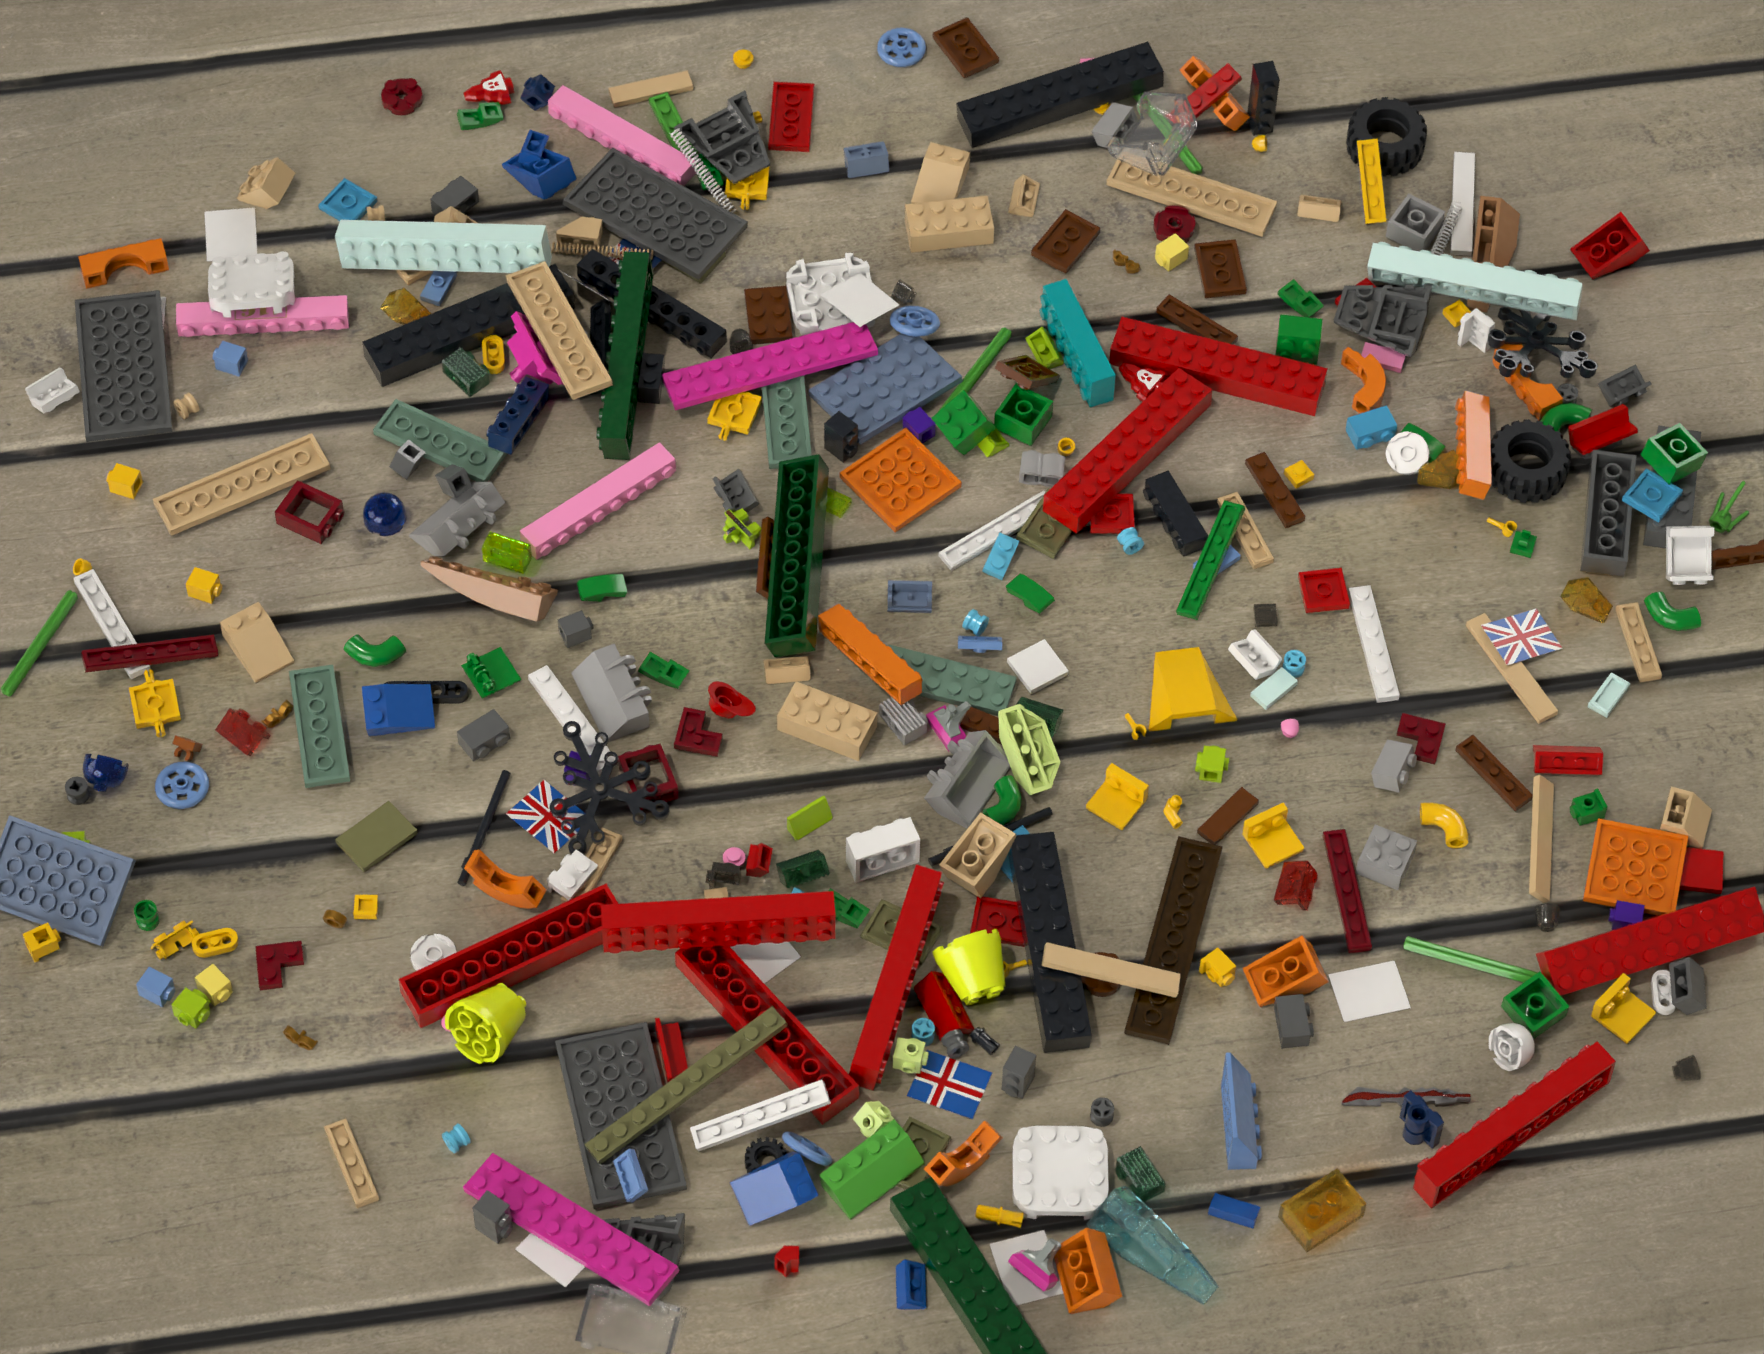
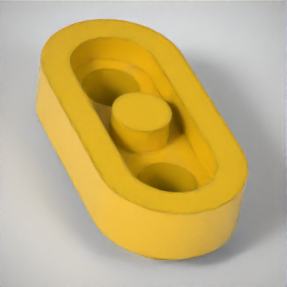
[482,335,505,374]
[192,928,239,958]

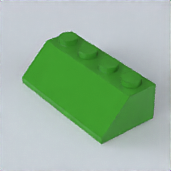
[819,1119,925,1220]

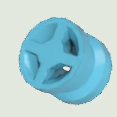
[1117,527,1144,555]
[962,609,989,636]
[1283,650,1306,678]
[911,1018,935,1047]
[442,1124,471,1154]

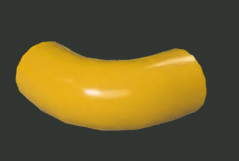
[1420,802,1468,848]

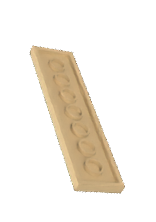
[1106,150,1277,237]
[506,261,612,400]
[153,433,331,536]

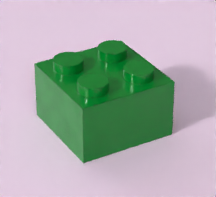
[1275,314,1323,365]
[994,383,1053,446]
[932,390,996,456]
[1641,423,1708,485]
[1501,972,1570,1040]

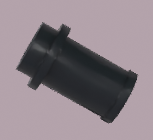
[970,1027,1000,1056]

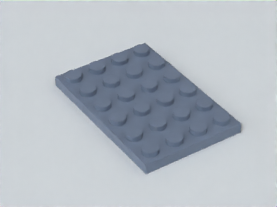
[808,333,963,445]
[0,815,136,947]

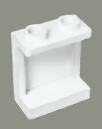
[1666,526,1714,585]

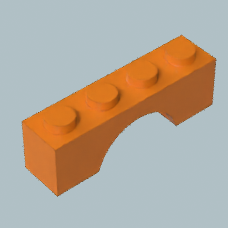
[1179,56,1250,131]
[78,238,169,289]
[1492,344,1563,421]

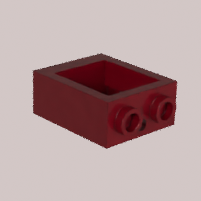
[275,480,345,544]
[618,743,678,810]

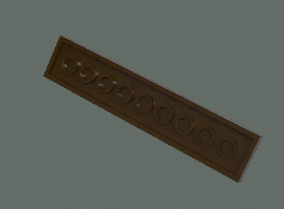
[1124,836,1223,1045]

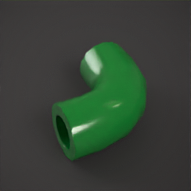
[1541,403,1593,432]
[1644,591,1701,631]
[343,634,406,667]
[983,775,1022,826]

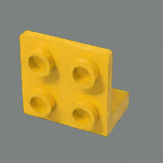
[1086,763,1149,830]
[1242,802,1304,868]
[1591,973,1656,1043]

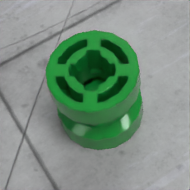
[134,900,160,931]

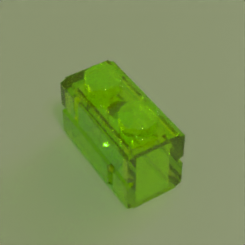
[482,531,532,574]

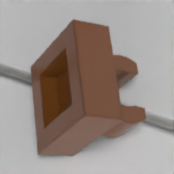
[172,735,203,761]

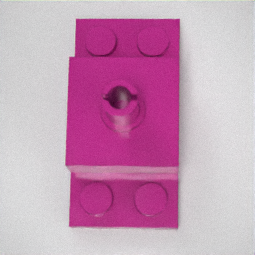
[507,311,564,385]

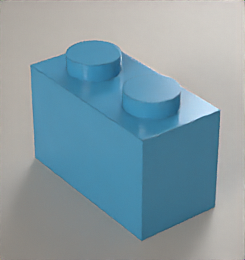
[1346,405,1397,450]

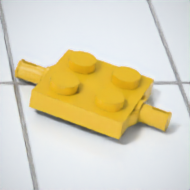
[725,166,770,210]
[707,391,762,441]
[129,669,181,737]

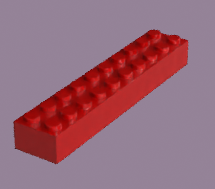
[1109,317,1328,416]
[1043,368,1213,534]
[849,864,944,1091]
[398,883,618,1028]
[1536,887,1764,996]
[601,891,836,954]
[675,945,859,1125]
[1413,1041,1616,1209]

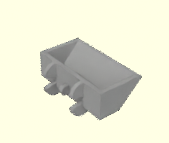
[409,482,505,556]
[571,644,652,742]
[924,730,1011,829]

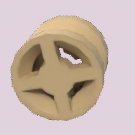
[367,205,385,221]
[173,393,200,419]

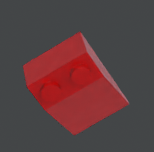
[1570,212,1650,279]

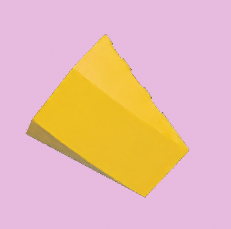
[1149,647,1237,731]

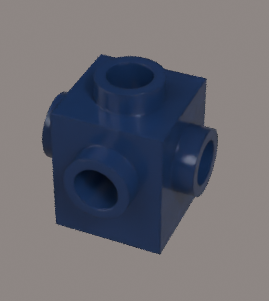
[520,74,555,111]

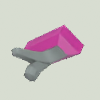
[926,701,971,752]
[1008,1238,1061,1292]

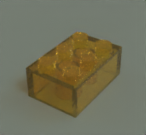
[1278,1168,1366,1252]

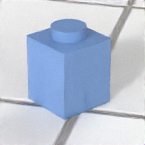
[213,341,248,377]
[136,967,175,1007]

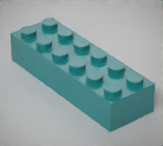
[1039,279,1116,408]

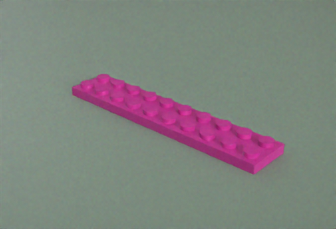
[662,322,878,410]
[463,1153,679,1306]

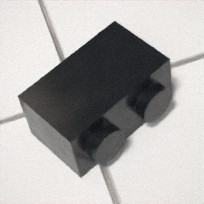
[638,353,665,404]
[824,411,858,462]

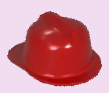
[708,681,756,719]

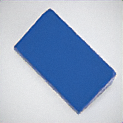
[518,130,549,163]
[1208,1193,1260,1229]
[896,1259,927,1310]

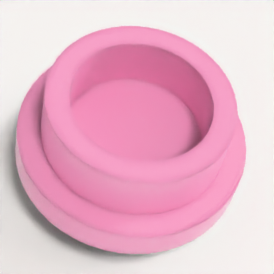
[723,847,746,870]

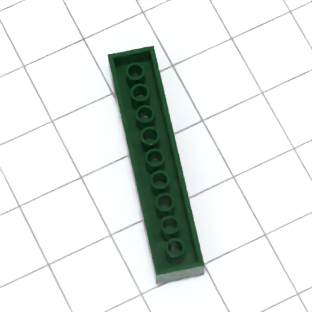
[596,251,654,460]
[764,454,829,657]
[890,1177,1047,1354]

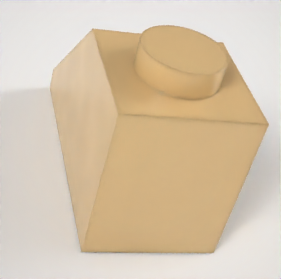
[556,217,603,251]

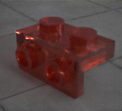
[215,708,271,756]
[1274,861,1318,911]

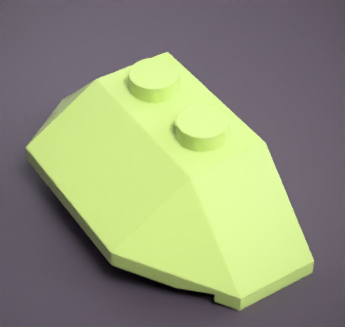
[998,704,1060,795]

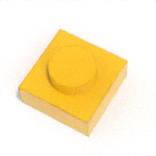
[1442,300,1471,328]
[1284,460,1314,489]
[353,895,378,919]

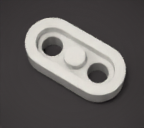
[1651,970,1676,1015]

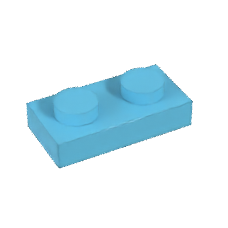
[982,532,1019,580]

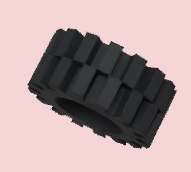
[745,1137,787,1173]

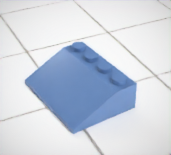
[1221,1052,1262,1170]

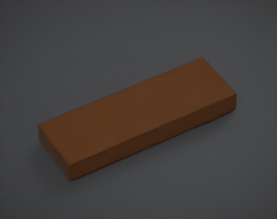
[1197,787,1259,845]

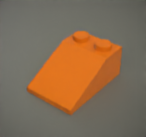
[1243,935,1329,1007]

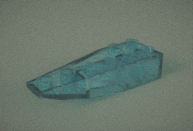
[1086,1185,1219,1305]

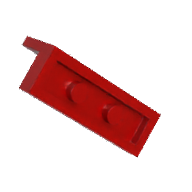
[1568,404,1638,455]
[1533,745,1603,775]
[914,971,975,1041]
[655,1017,688,1083]

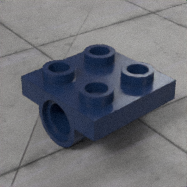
[1400,1090,1444,1149]

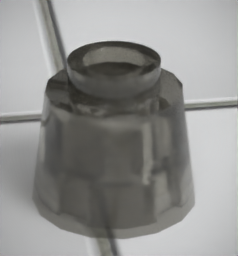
[891,279,917,305]
[730,328,753,354]
[1534,903,1560,932]
[1672,1054,1701,1082]

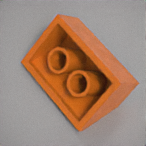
[1054,1228,1122,1314]

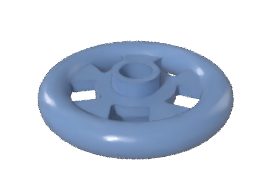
[877,28,926,67]
[889,306,940,337]
[155,762,209,809]
[782,1131,832,1166]

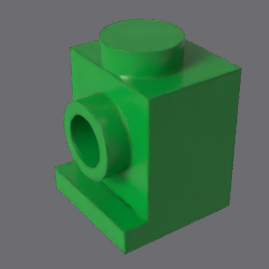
[1570,789,1608,826]

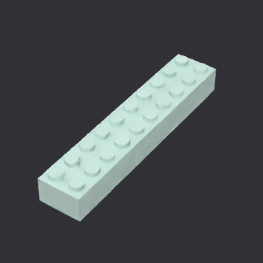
[335,220,552,273]
[1367,242,1582,320]

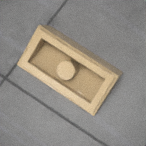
[1008,174,1040,217]
[1297,195,1341,222]
[764,656,810,684]

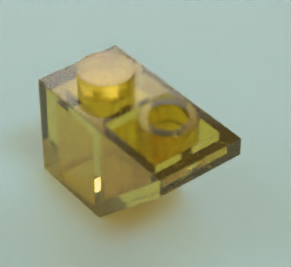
[380,287,432,325]
[1417,450,1459,489]
[1560,577,1613,623]

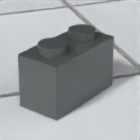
[430,175,479,215]
[457,709,510,762]
[1669,957,1707,1015]
[1274,994,1314,1049]
[1001,1045,1036,1099]
[472,1190,513,1244]

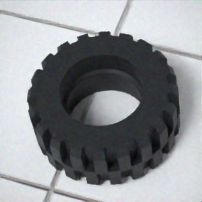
[1346,97,1427,177]
[1491,419,1571,503]

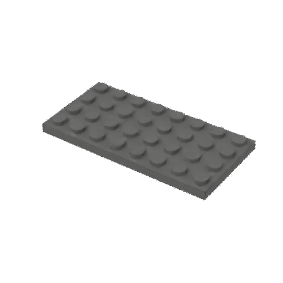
[563,148,748,280]
[75,290,173,442]
[555,1022,687,1209]

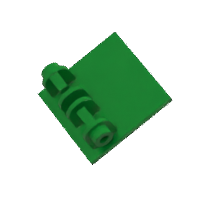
[461,647,521,699]

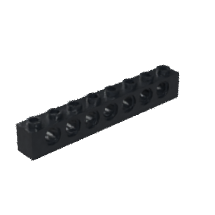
[577,249,727,359]

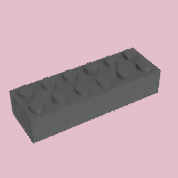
[1643,425,1701,549]
[1580,450,1636,577]

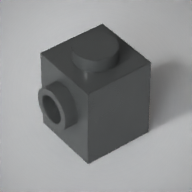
[389,440,425,480]
[435,464,473,498]
[557,610,594,648]

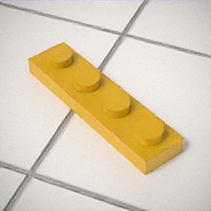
[1357,139,1386,225]

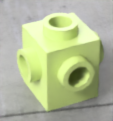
[893,1037,929,1074]
[853,1101,896,1138]

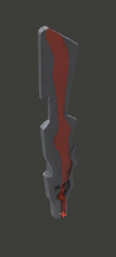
[1341,1087,1470,1107]

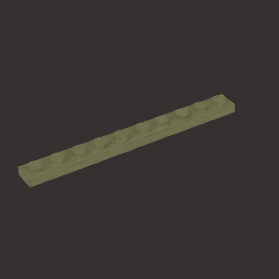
[585,1006,787,1164]

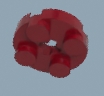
[381,78,423,116]
[1153,205,1196,243]

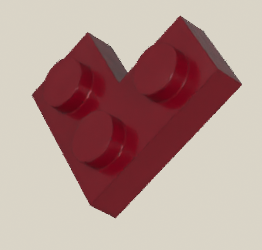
[674,707,723,757]
[1396,713,1446,765]
[255,940,304,991]

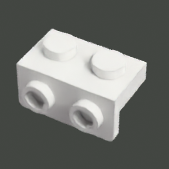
[1457,308,1495,353]
[25,368,80,414]
[1228,629,1282,680]
[547,850,598,900]

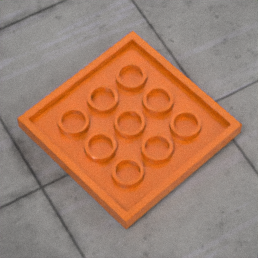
[839,428,962,532]
[1583,818,1688,916]

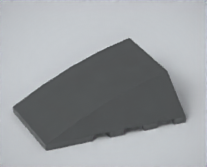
[674,91,770,184]
[1333,285,1432,358]
[584,1213,685,1300]

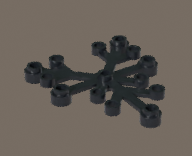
[1488,307,1598,378]
[549,721,670,855]

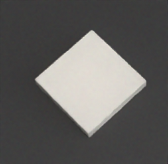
[1007,639,1069,694]

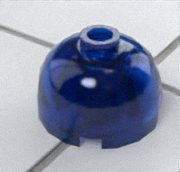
[363,492,407,537]
[82,754,129,792]

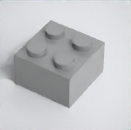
[1386,194,1445,252]
[1356,825,1417,890]

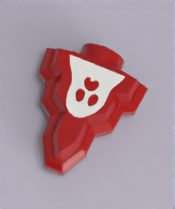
[463,70,514,105]
[1119,363,1170,402]

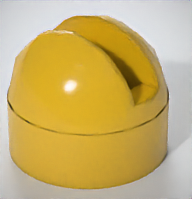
[1252,135,1267,152]
[1057,438,1075,457]
[73,558,92,576]

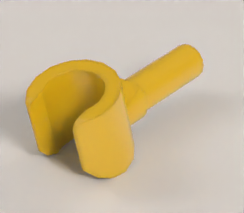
[1487,517,1517,537]
[1125,713,1146,740]
[1003,960,1027,978]

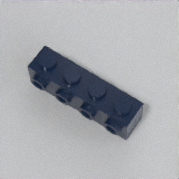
[486,377,549,455]

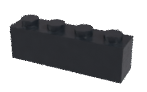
[1247,61,1280,136]
[1143,470,1208,557]

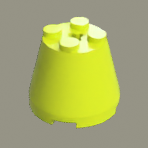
[932,929,1005,1006]
[445,983,527,1064]

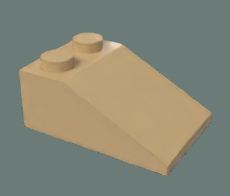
[911,142,970,204]
[220,602,294,683]
[939,812,1017,898]

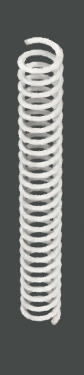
[670,128,736,213]
[1431,201,1462,256]

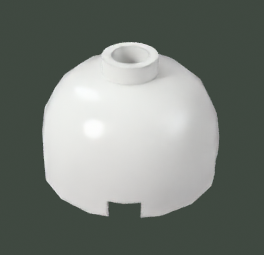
[1489,1023,1535,1071]

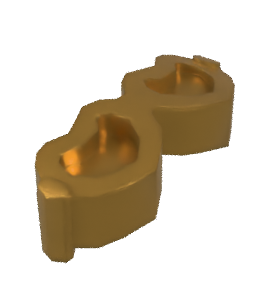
[1113,250,1140,274]
[261,700,293,728]
[283,1024,318,1050]

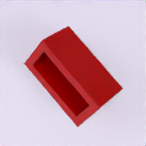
[746,843,773,877]
[775,1245,799,1277]

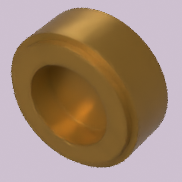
[323,910,347,928]

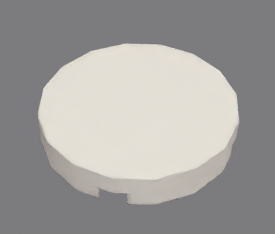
[1386,431,1429,475]
[411,934,456,971]

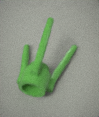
[1709,481,1749,533]

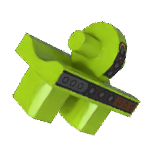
[723,508,761,549]

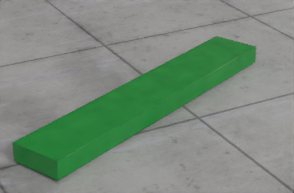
[1176,500,1245,620]

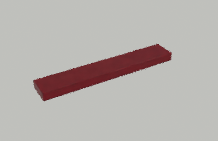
[81,635,218,673]
[1322,829,1372,953]

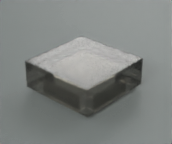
[1253,604,1278,627]

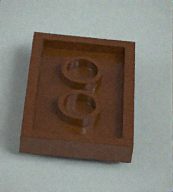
[933,17,999,79]
[1031,209,1101,274]
[1194,239,1247,298]
[744,286,793,345]
[994,355,1060,390]

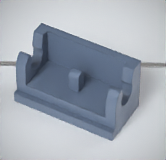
[843,141,889,178]
[887,580,932,613]

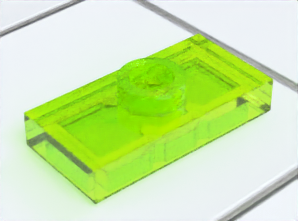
[826,487,852,518]

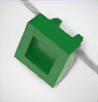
[1510,530,1537,558]

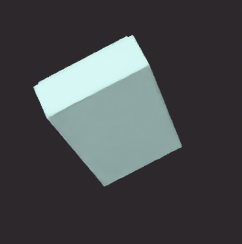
[1250,667,1298,710]
[1588,672,1630,718]

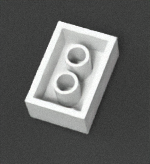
[846,817,920,883]

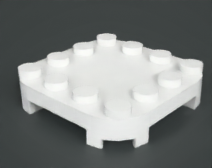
[208,252,295,317]
[786,253,876,336]
[1012,1126,1108,1220]

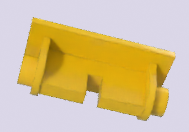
[151,920,199,960]

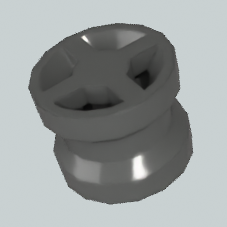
[1557,383,1578,404]
[65,776,90,805]
[941,1029,969,1058]
[1090,1097,1114,1127]

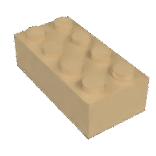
[905,195,994,253]
[777,681,878,761]

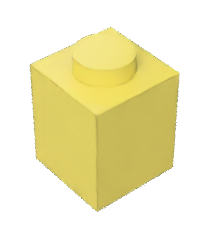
[1155,233,1189,271]
[195,964,233,1006]

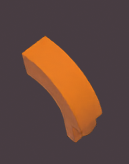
[1341,347,1386,414]
[464,850,547,909]
[924,1121,1003,1186]

